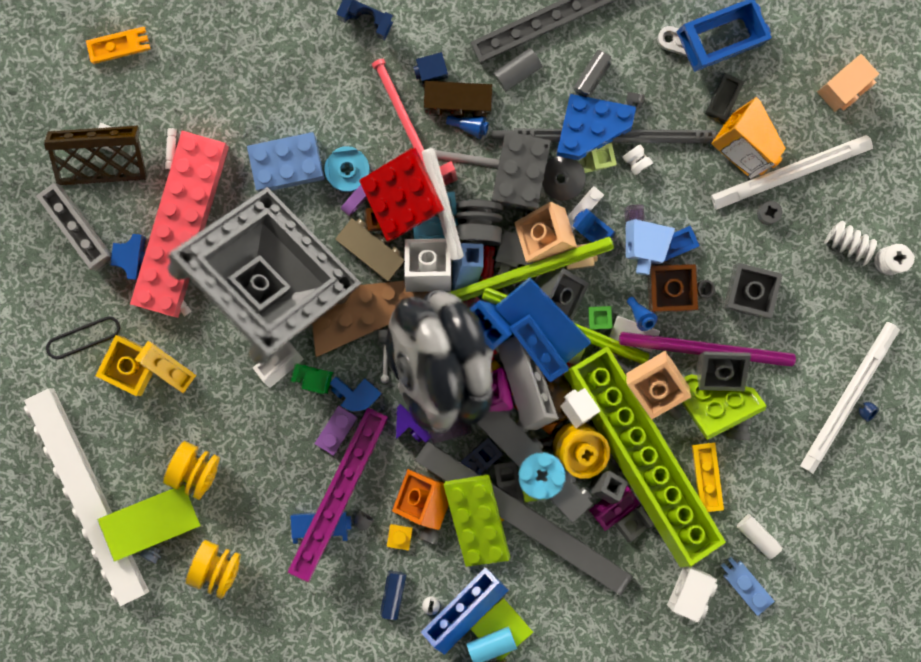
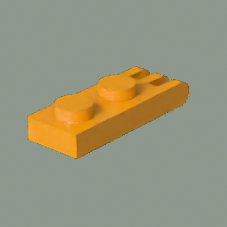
[86,27,151,64]

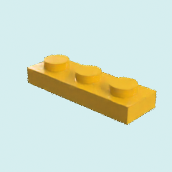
[135,341,196,394]
[691,442,724,512]

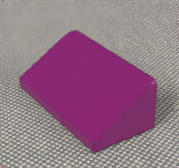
[489,367,513,412]
[589,486,640,531]

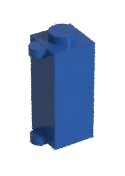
[291,511,352,544]

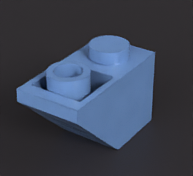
[452,243,483,291]

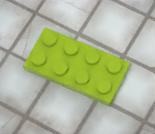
[444,475,510,567]

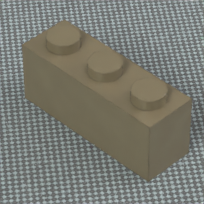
[335,218,405,282]

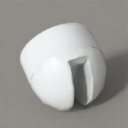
[422,596,440,615]

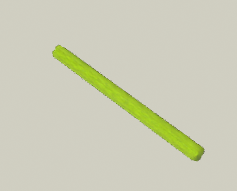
[448,237,614,302]
[482,288,650,364]

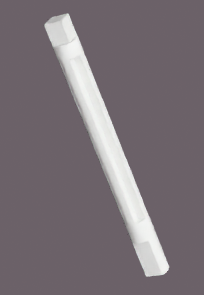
[711,135,873,210]
[800,322,900,474]

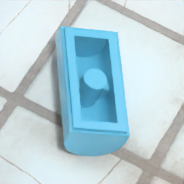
[467,627,517,662]

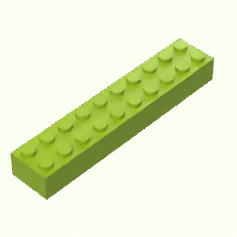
[564,346,726,568]

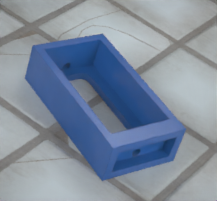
[676,0,772,72]

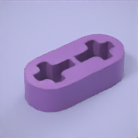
[341,185,367,216]

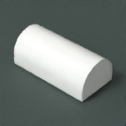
[737,514,782,560]

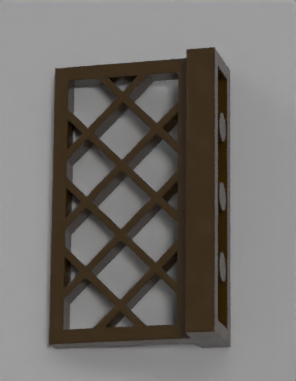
[44,125,147,185]

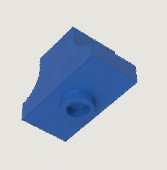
[110,234,146,281]

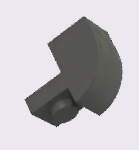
[590,455,628,504]

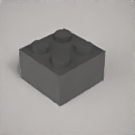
[723,263,783,319]

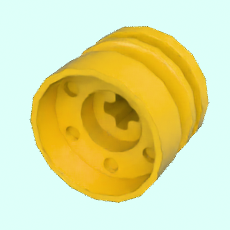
[163,441,220,500]
[185,540,241,599]

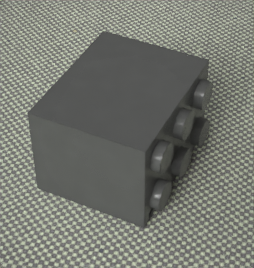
[491,131,551,213]

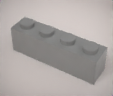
[36,183,112,271]
[498,336,558,430]

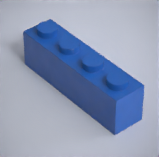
[421,567,509,655]

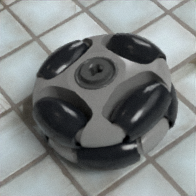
[386,290,493,433]

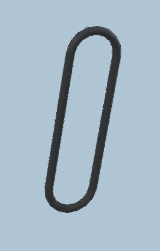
[46,316,120,359]

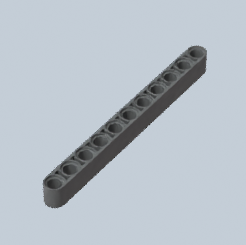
[415,441,633,595]

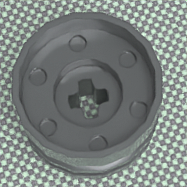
[455,199,503,246]

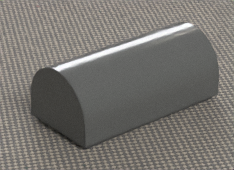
[493,48,542,92]
[573,50,612,98]

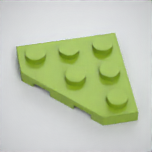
[682,374,766,440]

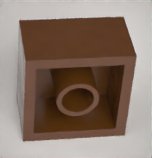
[647,264,698,313]

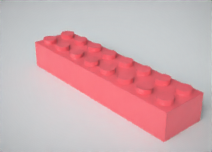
[130,131,229,318]

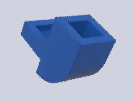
[330,377,383,411]

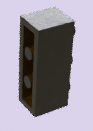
[424,81,493,118]

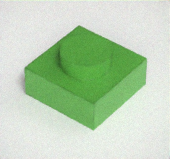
[588,306,612,330]

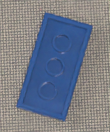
[495,277,591,363]

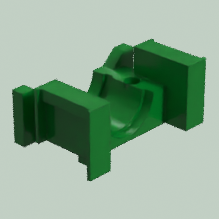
[291,363,333,394]

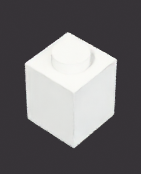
[560,388,601,429]

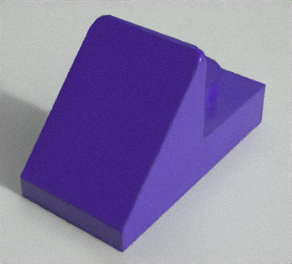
[396,404,432,443]

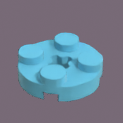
[324,146,370,192]
[519,453,565,499]

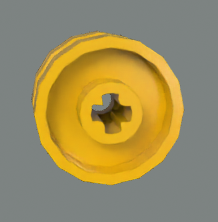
[552,423,610,479]

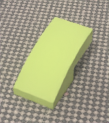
[577,143,617,173]

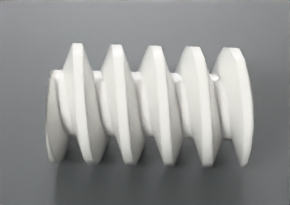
[824,221,877,266]
[874,244,914,275]

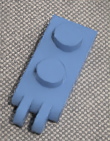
[721,557,775,616]

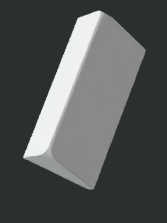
[609,316,660,353]
[253,341,304,388]

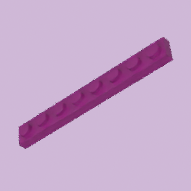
[287,408,388,583]

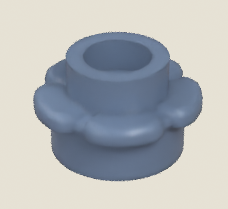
[140,546,161,564]

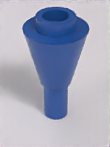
[446,116,489,139]
[627,297,658,331]

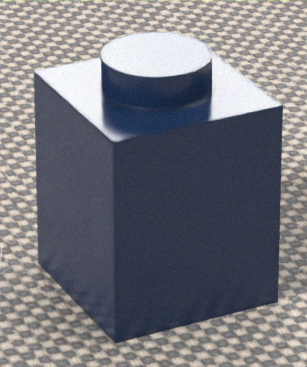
[413,52,448,85]

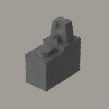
[495,231,537,275]

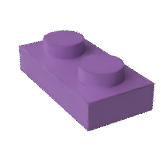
[314,406,358,456]

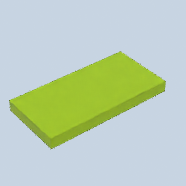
[97,484,200,562]

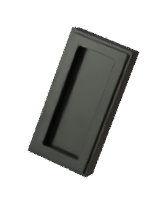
[705,72,744,123]

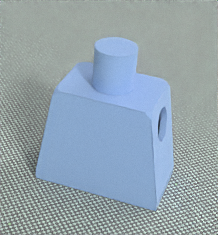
[626,219,675,275]

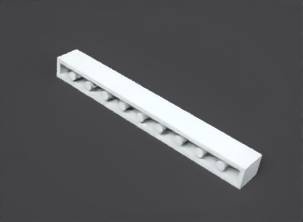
[24,388,149,606]

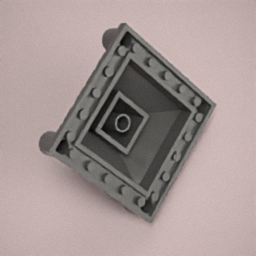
[167,187,361,364]

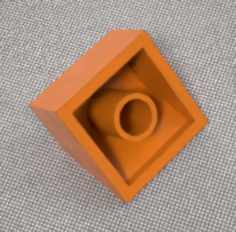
[392,469,449,530]

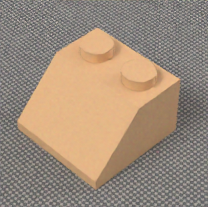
[514,202,577,263]

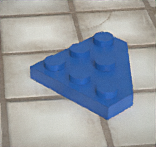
[557,94,636,160]

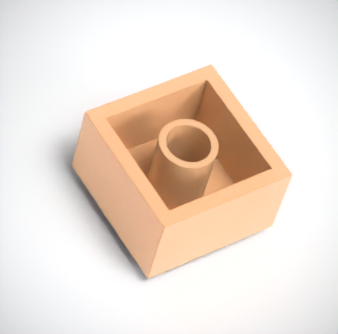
[817,54,879,112]
[626,351,691,419]

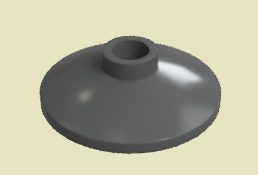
[542,156,586,201]

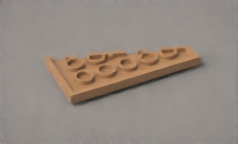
[312,281,432,358]

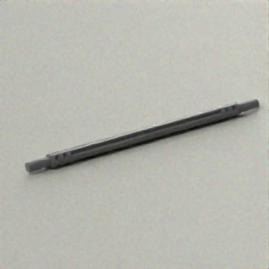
[492,128,719,144]

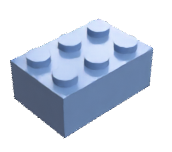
[247,132,325,193]

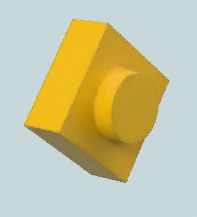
[387,524,413,550]

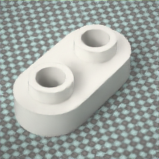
[657,26,702,57]

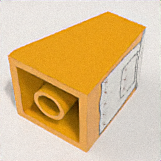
[711,97,786,179]

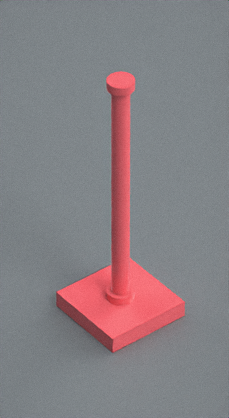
[372,59,457,186]

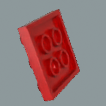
[359,148,444,241]

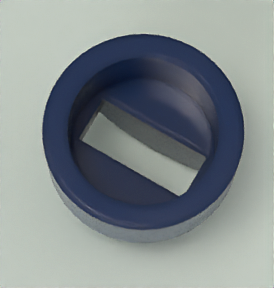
[859,402,879,422]

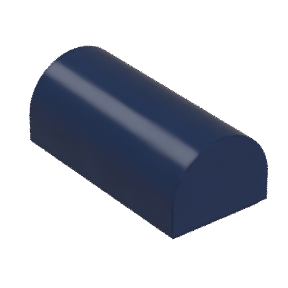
[380,570,407,620]

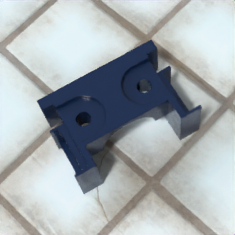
[336,0,393,41]

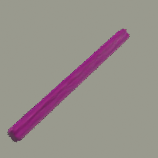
[619,332,796,367]

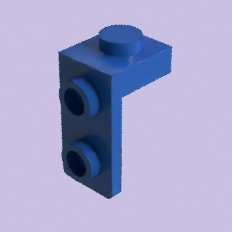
[573,208,616,242]

